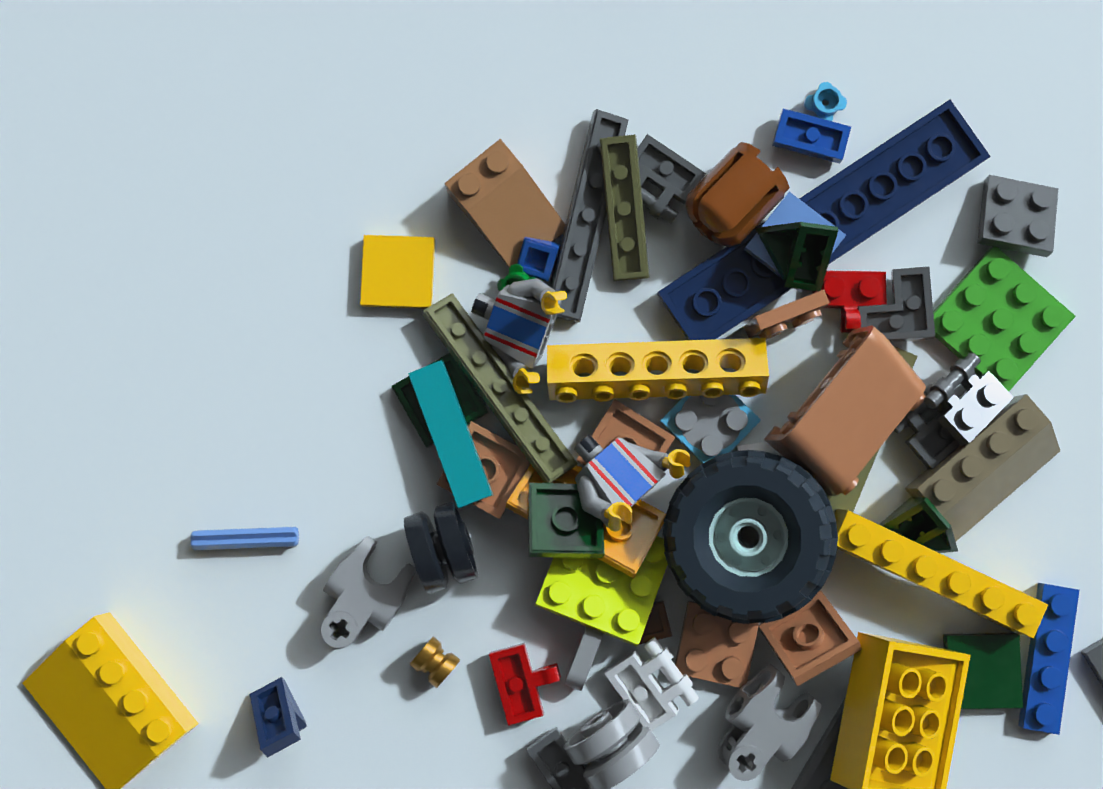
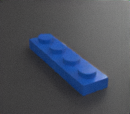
[1018,582,1080,735]

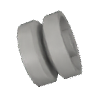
[564,699,660,789]

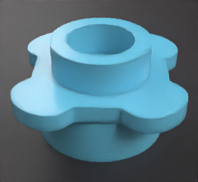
[804,82,847,121]

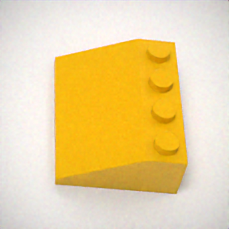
[22,612,199,789]
[830,632,971,789]

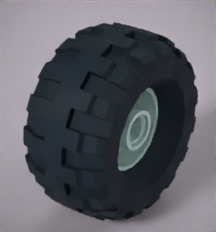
[662,450,838,624]

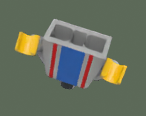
[471,278,567,394]
[574,434,691,532]

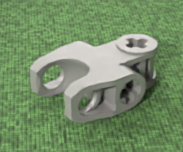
[321,536,416,648]
[718,664,822,781]

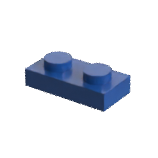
[772,108,851,164]

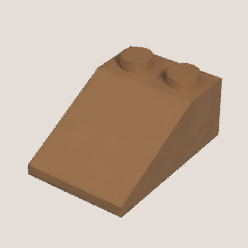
[444,139,565,267]

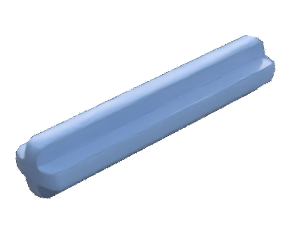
[191,527,299,550]

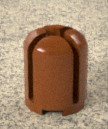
[685,142,790,247]

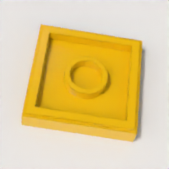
[360,235,435,309]

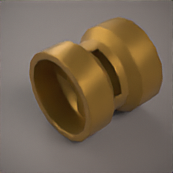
[409,636,460,688]

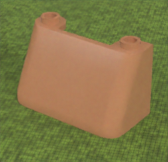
[764,325,926,496]

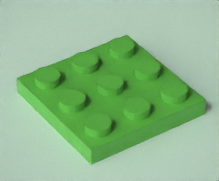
[933,247,1076,392]

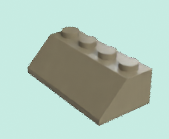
[905,394,1060,541]

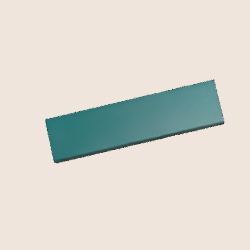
[408,360,494,509]

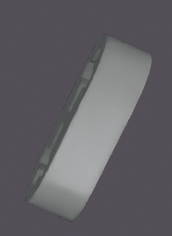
[564,627,604,691]

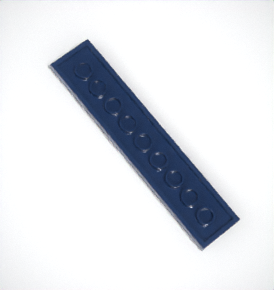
[657,99,991,340]

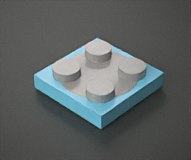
[659,395,761,464]

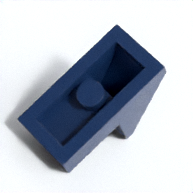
[250,677,307,758]

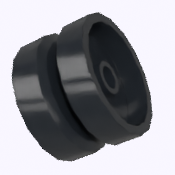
[404,501,478,594]

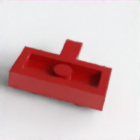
[812,271,887,333]
[489,643,561,726]

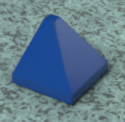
[517,237,561,282]

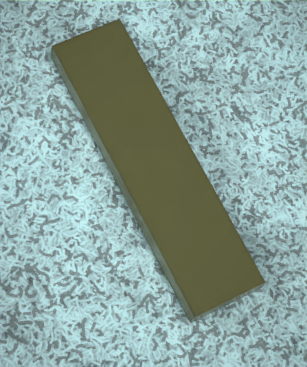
[600,134,650,282]

